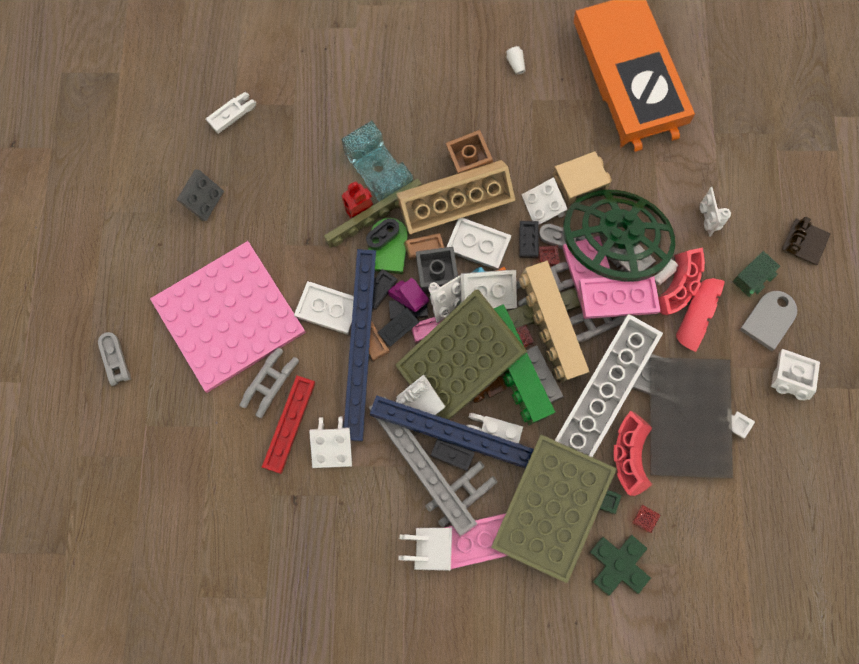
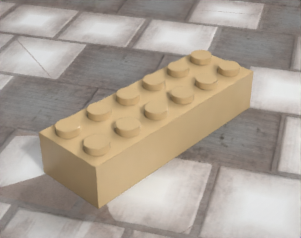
[396,160,515,234]
[519,260,589,383]

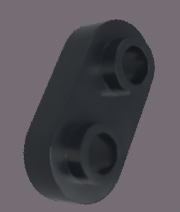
[366,219,400,250]

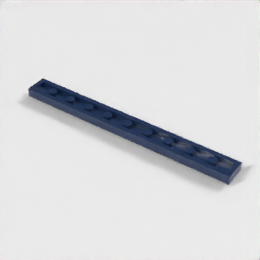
[344,249,376,441]
[370,395,534,469]

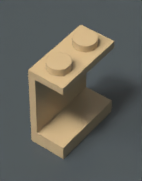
[553,151,611,205]

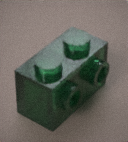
[732,251,780,297]

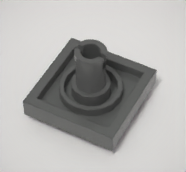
[177,169,224,221]

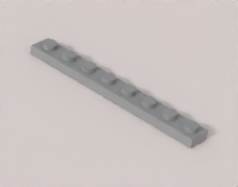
[369,397,477,537]

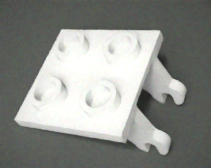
[310,416,352,468]
[398,528,452,570]

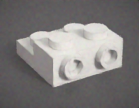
[771,349,820,401]

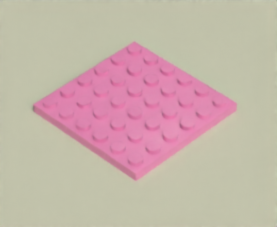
[150,241,306,393]

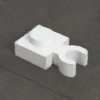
[716,407,755,439]

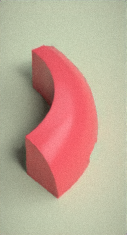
[658,248,705,315]
[676,278,725,352]
[614,411,653,496]

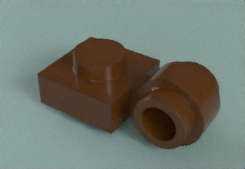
[472,376,507,403]

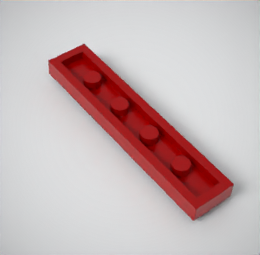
[262,375,315,474]

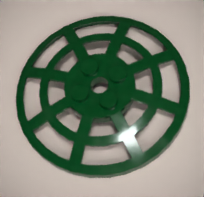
[563,190,675,282]

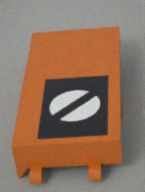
[573,0,695,152]

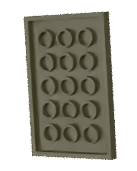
[395,290,527,420]
[491,435,617,583]

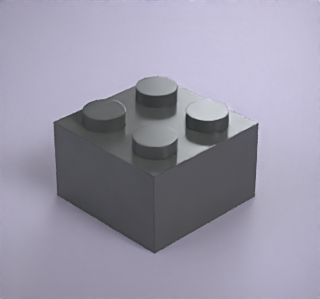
[416,246,458,294]

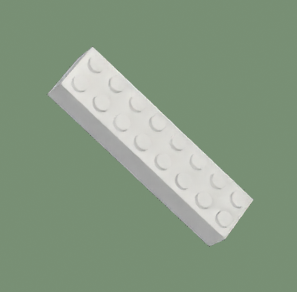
[555,314,663,457]

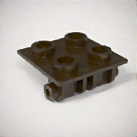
[782,217,831,265]

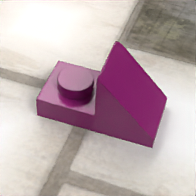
[388,278,429,312]

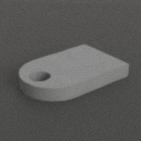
[739,291,797,351]

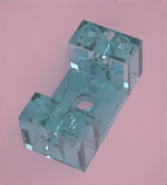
[341,121,413,201]

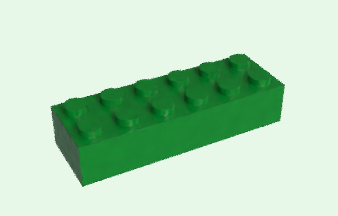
[493,304,555,425]

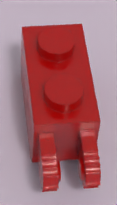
[341,181,373,219]

